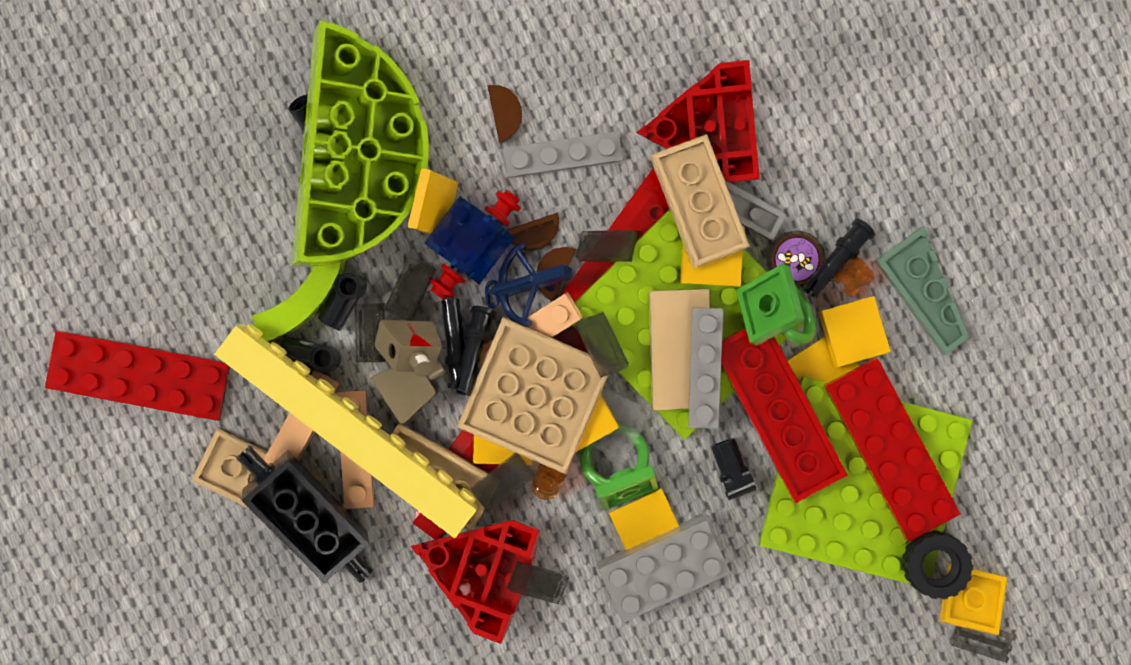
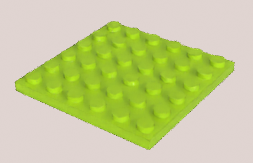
[572,209,804,440]
[758,376,973,584]

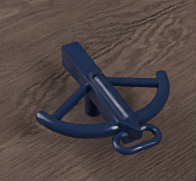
[485,242,573,327]

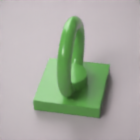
[736,264,816,345]
[579,423,658,511]

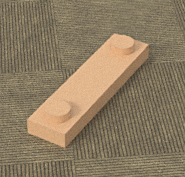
[478,293,583,370]
[264,369,342,464]
[336,390,375,509]

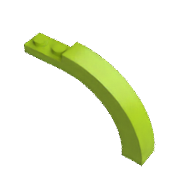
[252,260,347,342]

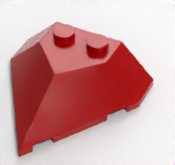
[636,60,760,183]
[410,520,540,644]

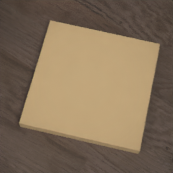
[457,317,613,474]

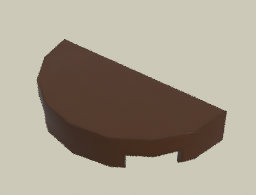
[487,85,522,143]
[503,212,559,251]
[536,247,576,302]

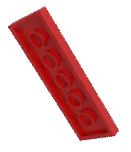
[721,327,848,503]
[45,331,230,421]
[823,358,961,542]

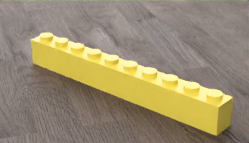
[214,324,479,538]

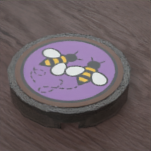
[767,230,826,288]

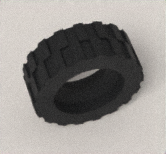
[902,530,974,600]

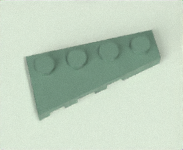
[874,226,970,355]

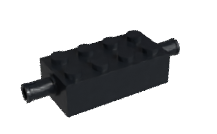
[237,446,373,583]

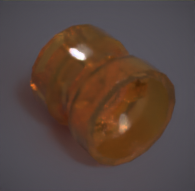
[833,257,875,298]
[531,464,566,500]

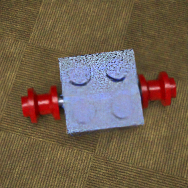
[424,189,521,300]

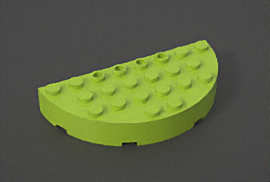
[291,20,429,267]

